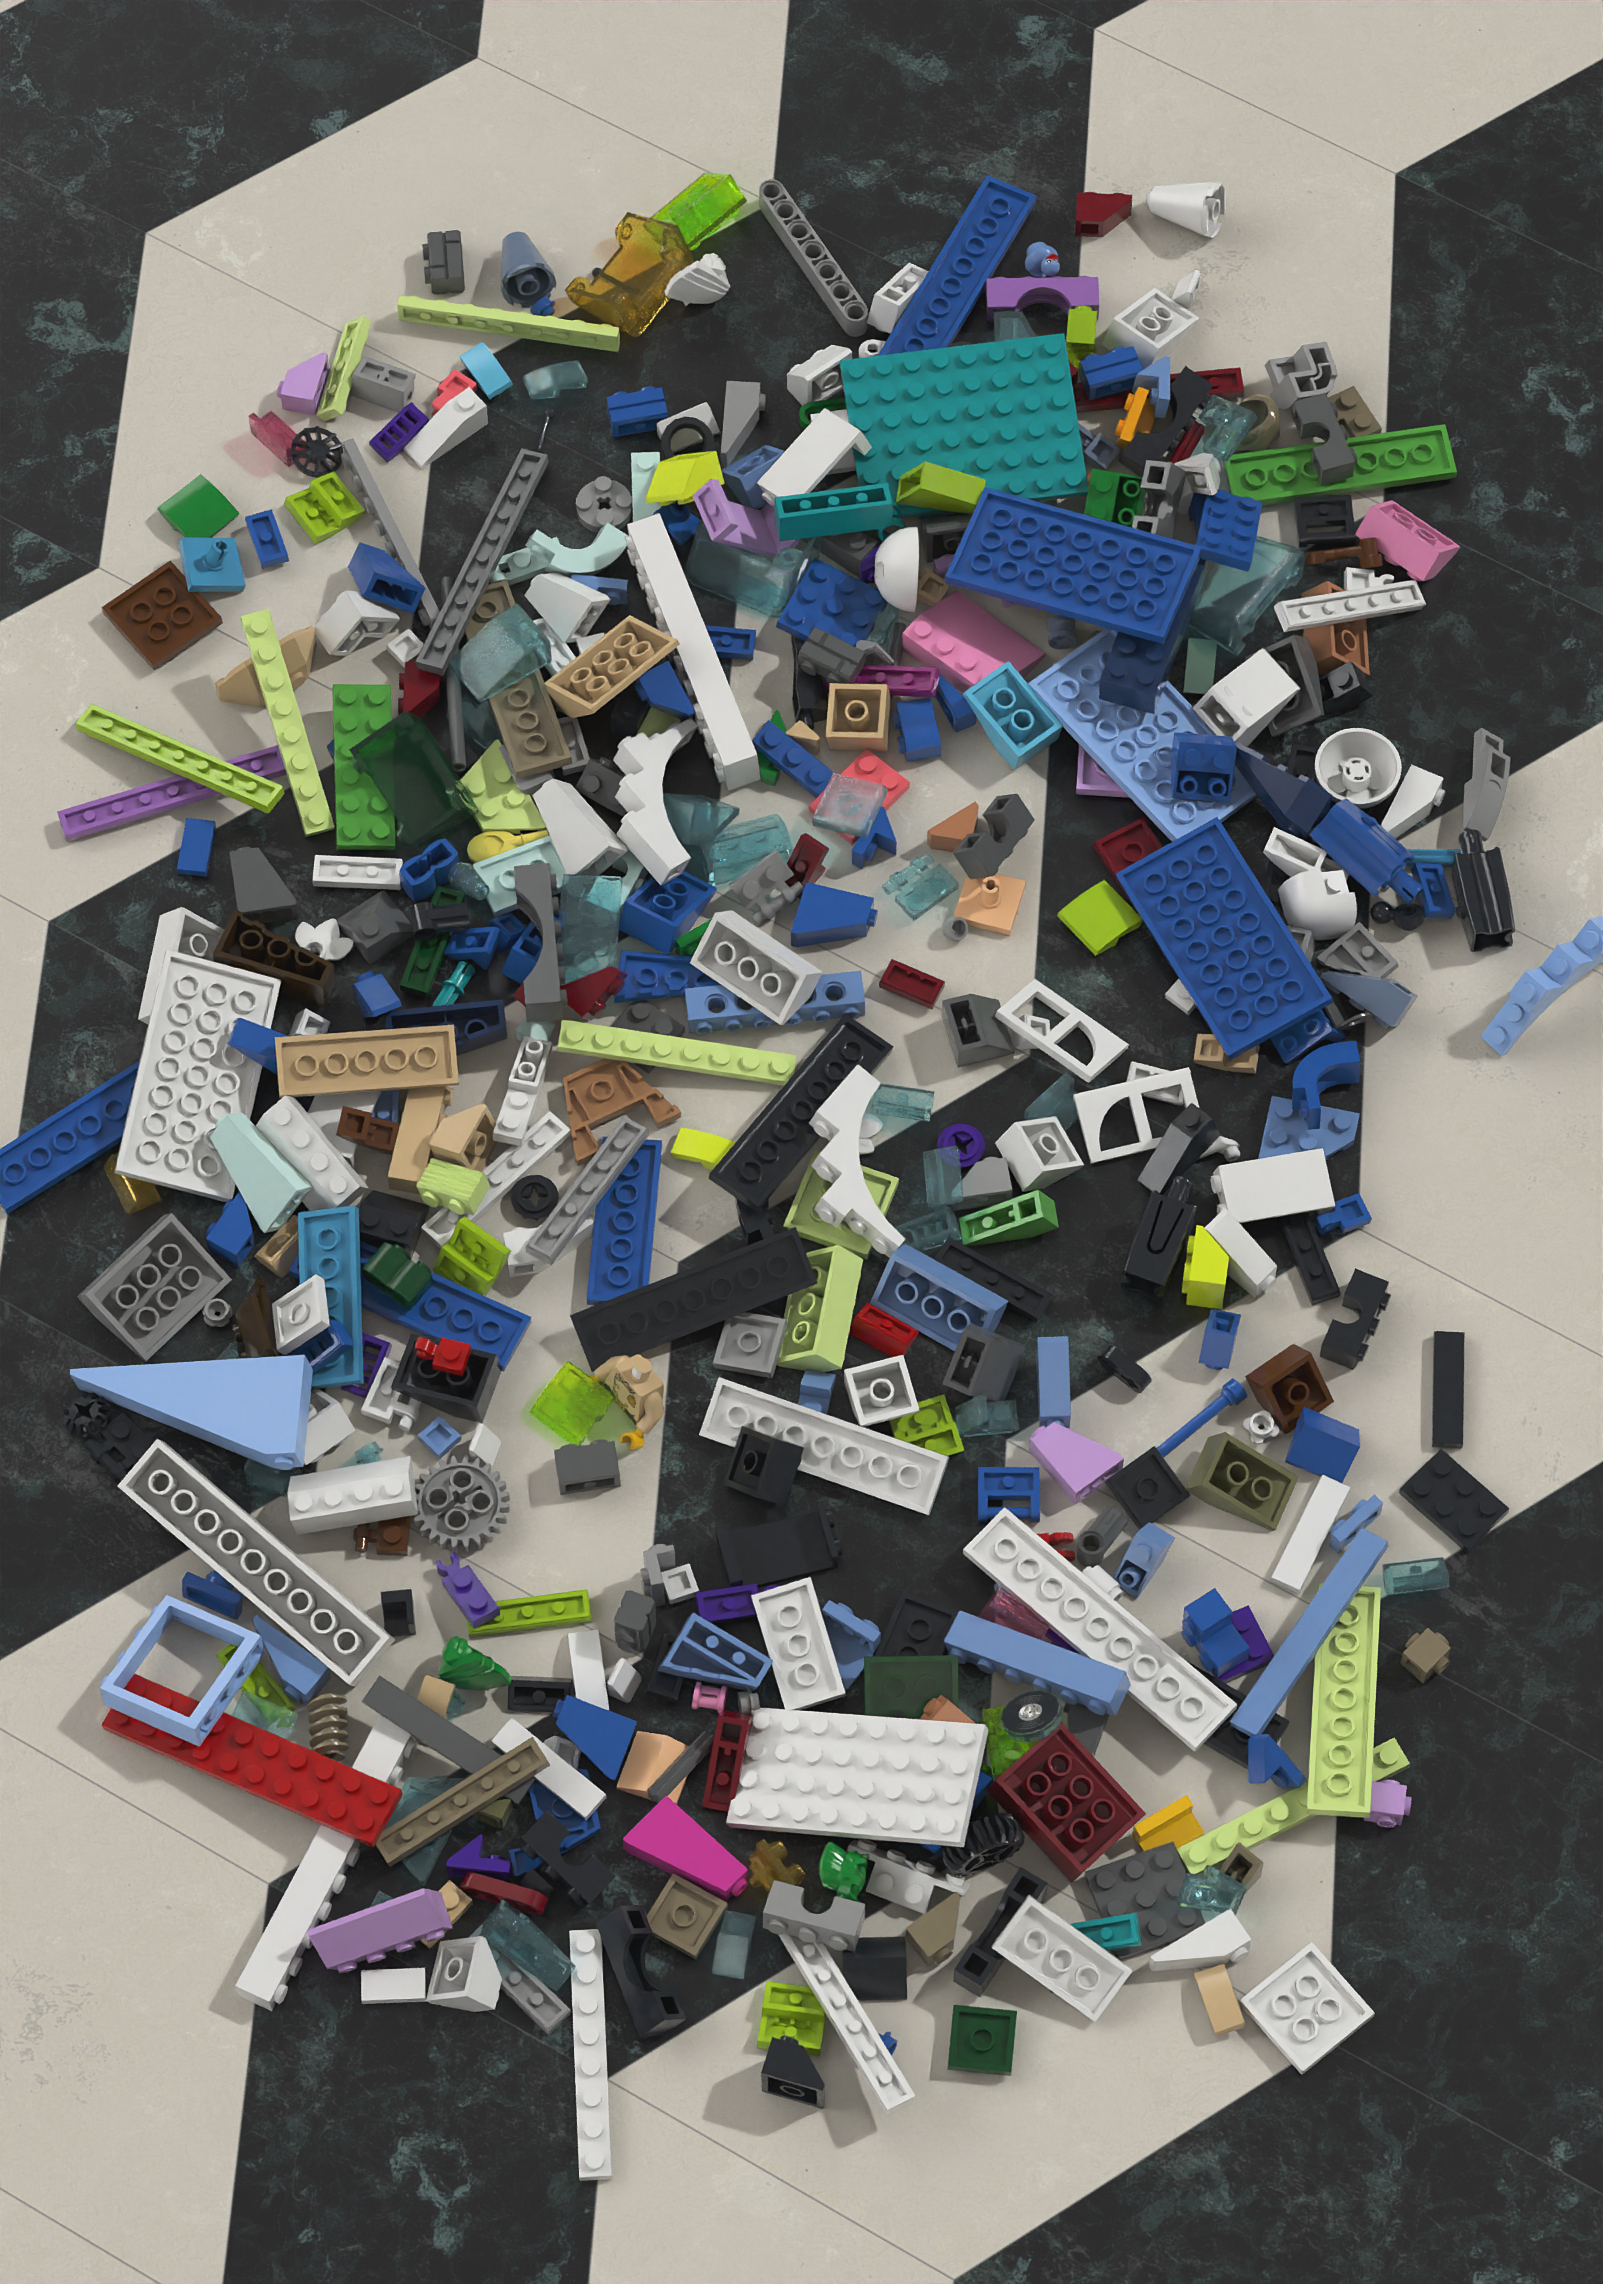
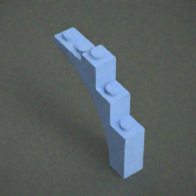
[1480,916,1603,1056]

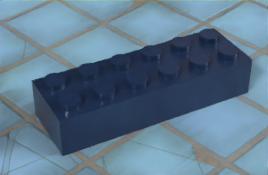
[1099,559,1207,714]

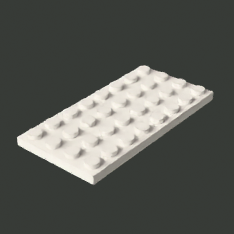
[114,949,281,1202]
[726,1708,989,1847]

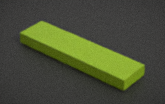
[467,1589,592,1638]

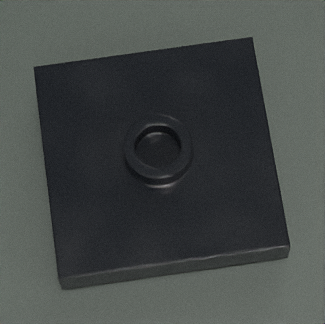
[1105,1446,1191,1530]

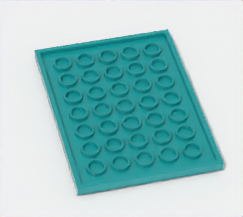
[840,333,1089,518]

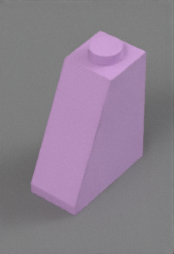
[1029,1422,1124,1504]

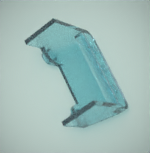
[685,518,820,618]

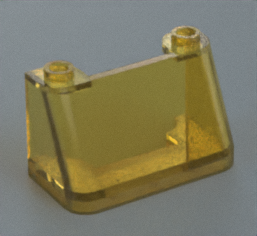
[565,212,694,337]

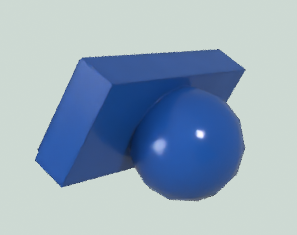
[182,1570,242,1620]

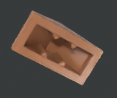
[927,801,979,852]

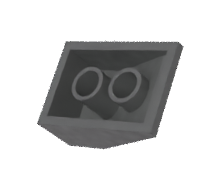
[1244,635,1324,737]

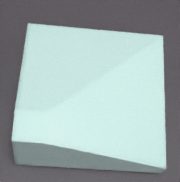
[516,1017,556,1041]

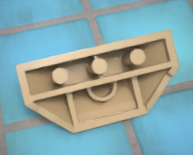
[215,625,317,707]

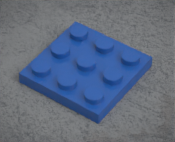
[776,558,888,647]

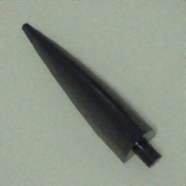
[791,635,829,730]

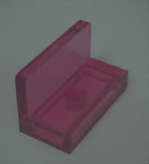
[248,411,306,467]
[978,1588,1049,1639]

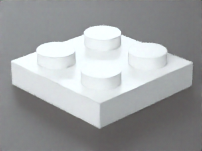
[272,1274,330,1355]

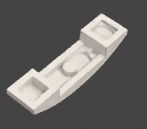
[568,1630,609,1710]

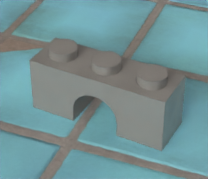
[763,1880,865,1952]

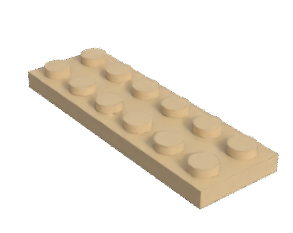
[275,1025,459,1098]

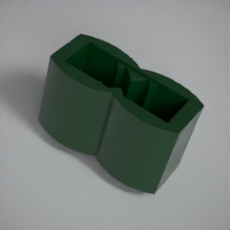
[362,1242,433,1311]

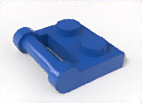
[978,1467,1040,1523]

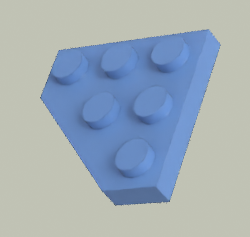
[1258,1096,1360,1160]

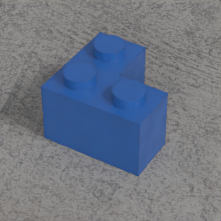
[1181,1588,1250,1678]

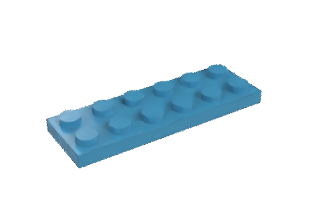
[298,1205,364,1390]

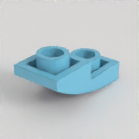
[459,342,513,400]

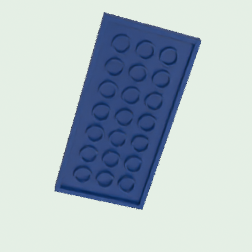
[945,487,1202,644]
[1115,817,1333,1060]

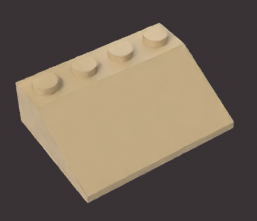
[544,615,680,718]

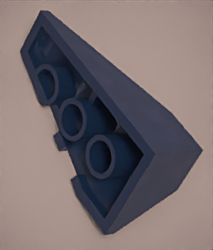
[1235,742,1332,842]

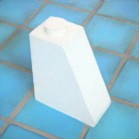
[524,572,611,643]
[1205,1208,1277,1298]

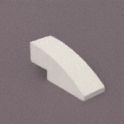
[1263,827,1349,881]

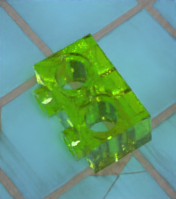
[981,1705,1034,1778]

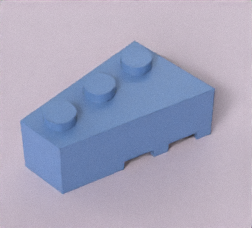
[657,1613,773,1692]

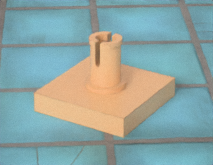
[954,873,1026,936]

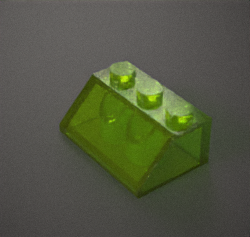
[645,173,747,251]

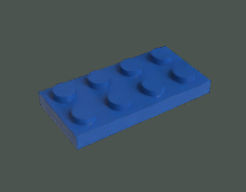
[1195,489,1262,572]

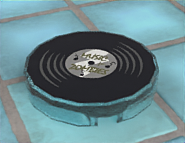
[1000,1690,1063,1743]

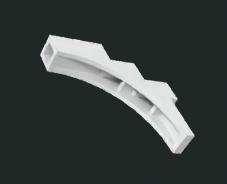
[613,718,698,886]
[809,1065,905,1258]

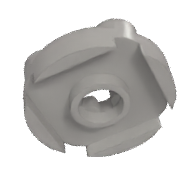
[576,476,633,533]

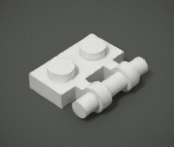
[361,1357,422,1431]

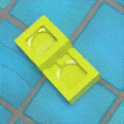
[671,1127,736,1170]

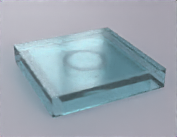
[811,773,888,838]

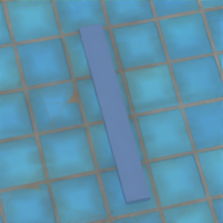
[1230,1528,1389,1737]

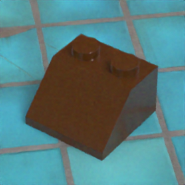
[1245,1344,1334,1434]

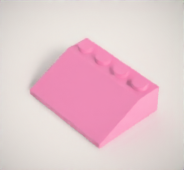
[902,590,1046,693]

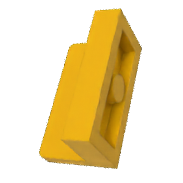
[1132,1795,1204,1852]

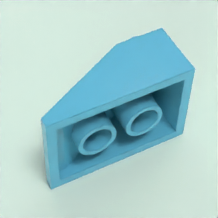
[963,661,1063,770]

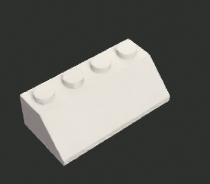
[138,907,224,1024]
[690,910,823,1025]
[256,1095,369,1211]
[287,1456,418,1535]

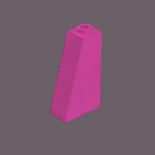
[622,1795,748,1901]

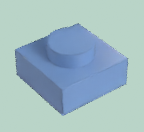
[418,1416,461,1459]

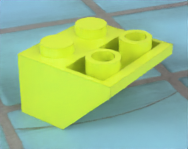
[646,451,725,506]
[1181,1225,1229,1309]

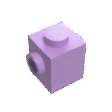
[1364,1780,1412,1828]

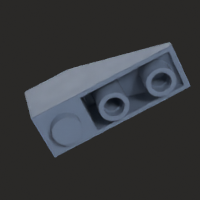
[1320,971,1418,1028]

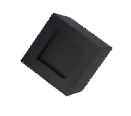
[381,1589,416,1637]

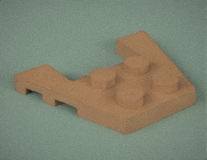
[563,1058,681,1166]

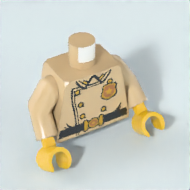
[576,1354,664,1451]

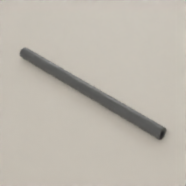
[440,577,466,771]

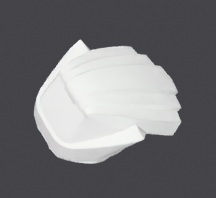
[664,253,730,306]

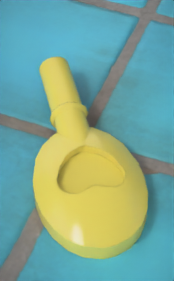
[467,830,548,863]

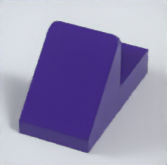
[446,1834,512,1883]

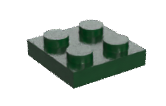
[947,2005,1017,2076]

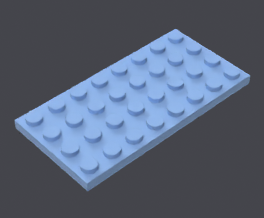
[1028,628,1257,842]

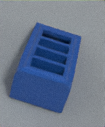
[935,674,977,733]
[286,1320,354,1373]

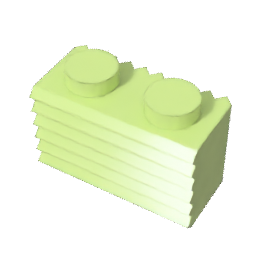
[417,1158,490,1216]

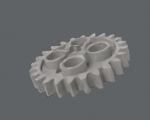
[413,1455,510,1553]

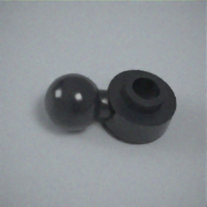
[1370,901,1423,931]

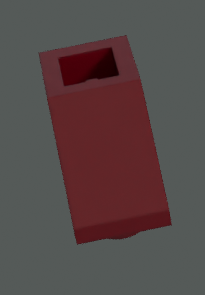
[1075,192,1132,237]
[398,662,441,726]

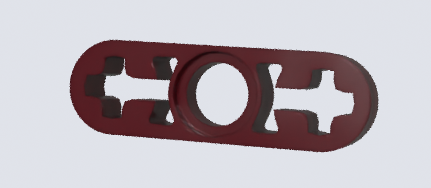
[460,1872,548,1916]

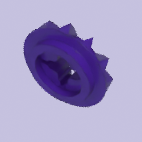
[937,1124,985,1170]

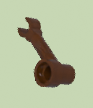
[1305,537,1383,569]

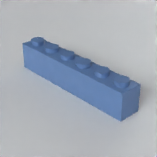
[944,1611,1131,1717]

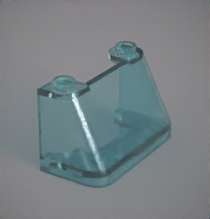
[1188,535,1305,656]

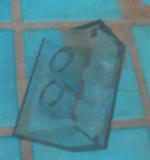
[694,813,793,886]

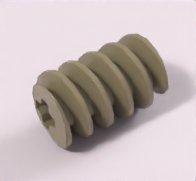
[308,1693,349,1762]

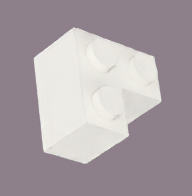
[314,590,400,656]

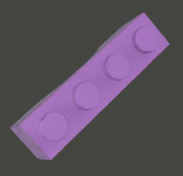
[986,276,1099,322]

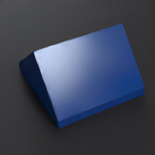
[1285,1407,1360,1483]

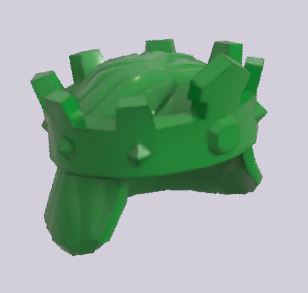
[819,1842,869,1902]

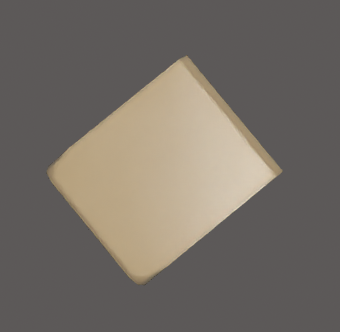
[785,720,820,755]

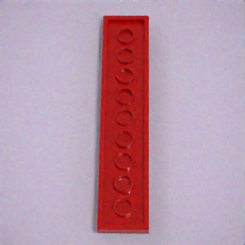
[102,1674,403,1848]

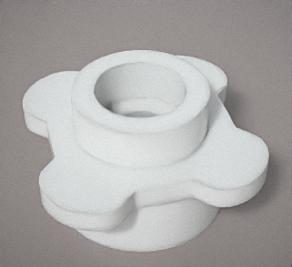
[1243,1410,1279,1444]

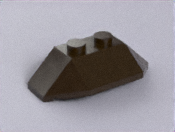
[232,1277,286,1359]

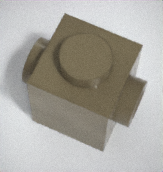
[1400,1628,1451,1684]

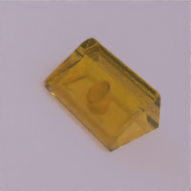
[104,1153,161,1214]

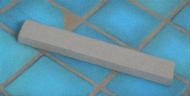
[526,1116,649,1265]

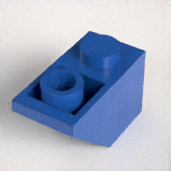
[205,1192,255,1268]

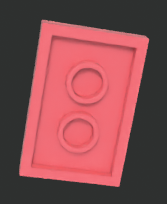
[809,749,910,845]

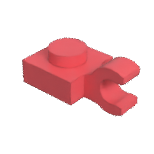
[432,369,477,415]

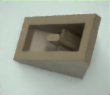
[1206,1842,1264,1910]

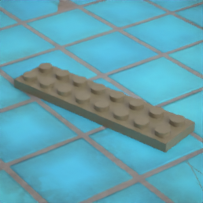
[464,580,572,779]

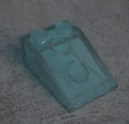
[449,603,552,703]

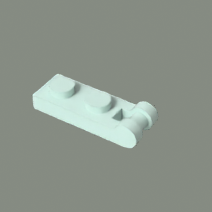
[490,537,560,586]

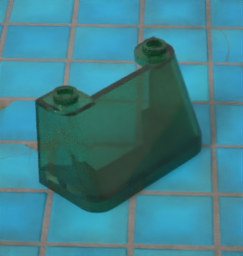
[349,710,479,847]

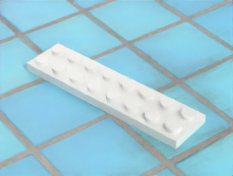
[699,1377,949,1515]

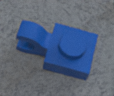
[1314,1193,1372,1235]

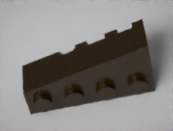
[213,909,335,1007]

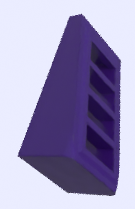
[369,402,429,463]
[341,1333,392,1399]

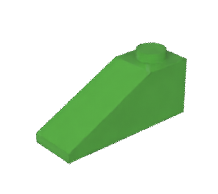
[959,1190,1059,1247]

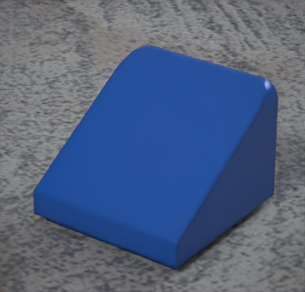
[487,912,526,953]

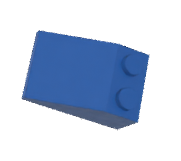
[618,871,717,955]

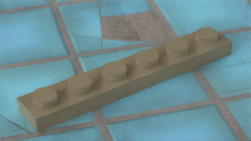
[376,1737,550,1867]

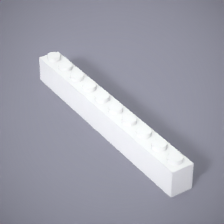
[235,1715,418,2011]

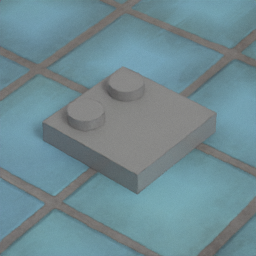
[713,1312,788,1378]

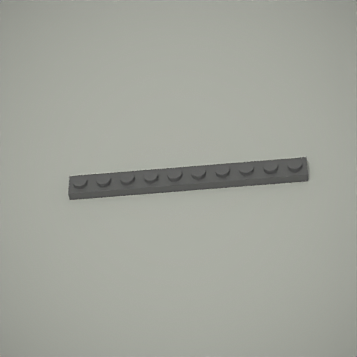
[415,448,549,676]

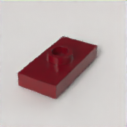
[879,959,945,1009]

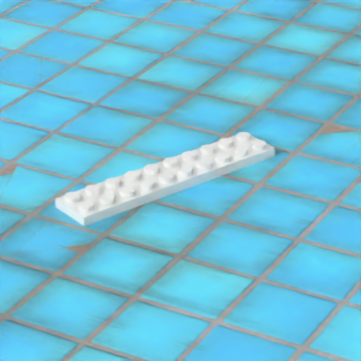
[963,1507,1237,1752]

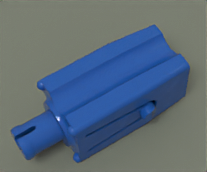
[1310,799,1424,904]

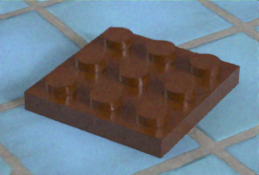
[102,560,223,670]

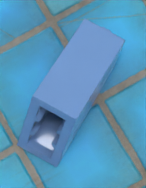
[1036,1336,1071,1428]

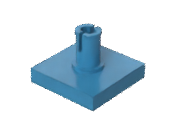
[178,537,246,592]

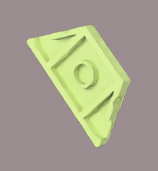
[458,739,548,834]

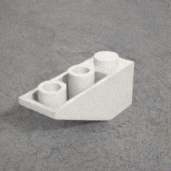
[503,1219,594,1278]

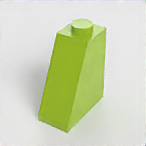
[896,461,986,514]

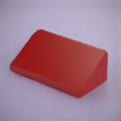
[849,1303,919,1357]

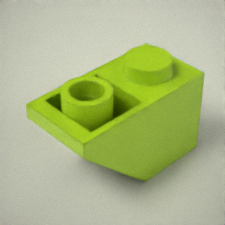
[1066,306,1097,350]

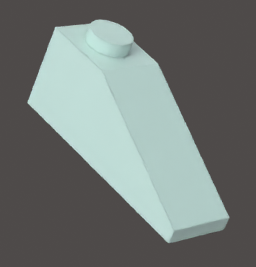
[631,452,661,522]

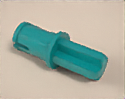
[432,961,475,1006]

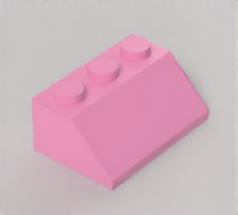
[1355,500,1460,581]

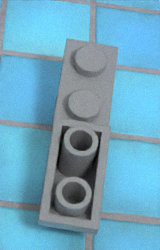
[1463,728,1511,842]

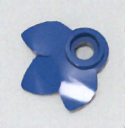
[653,500,705,546]

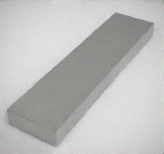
[468,1925,571,2035]

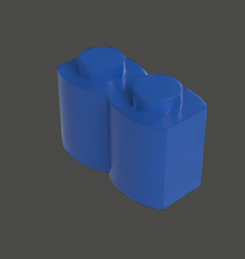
[892,697,941,762]
[399,839,460,902]

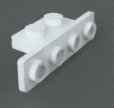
[847,1838,971,1914]

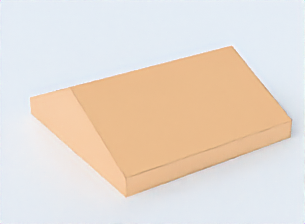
[616,1731,689,1804]

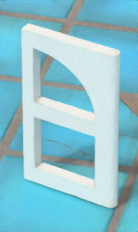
[995,979,1129,1083]
[1073,1067,1199,1164]

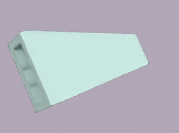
[210,1112,313,1233]

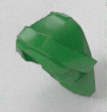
[438,1636,512,1691]

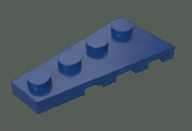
[614,950,721,1003]

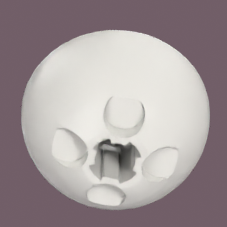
[874,527,919,612]
[1315,728,1402,809]

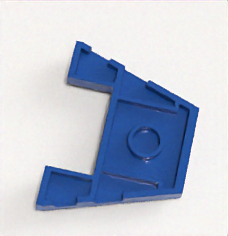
[509,1769,601,1880]

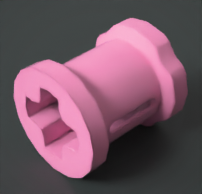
[692,1681,728,1714]

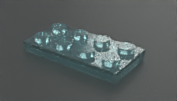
[557,874,623,985]

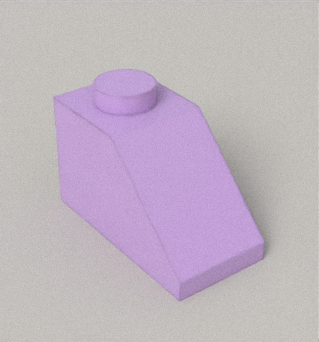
[277,353,329,415]

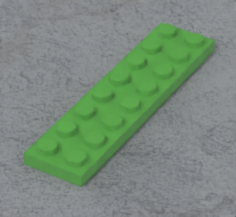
[1223,424,1457,506]

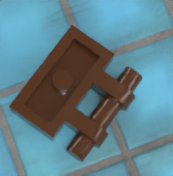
[353,1516,411,1556]

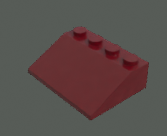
[986,1721,1146,1883]

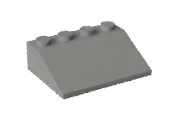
[77,1213,232,1362]

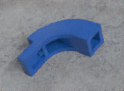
[1292,1041,1360,1130]

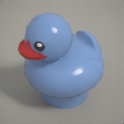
[1025,242,1060,278]

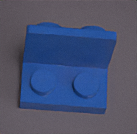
[1270,1008,1346,1064]

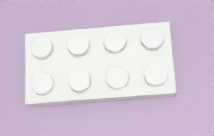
[751,1577,847,1710]
[992,1895,1133,2022]

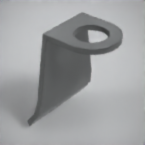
[1322,982,1372,1030]

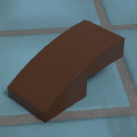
[336,1106,400,1155]

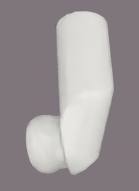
[1200,1136,1241,1162]

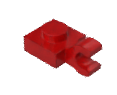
[414,1337,472,1376]

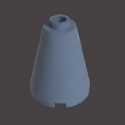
[501,232,557,308]

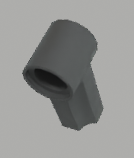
[1076,1506,1128,1568]

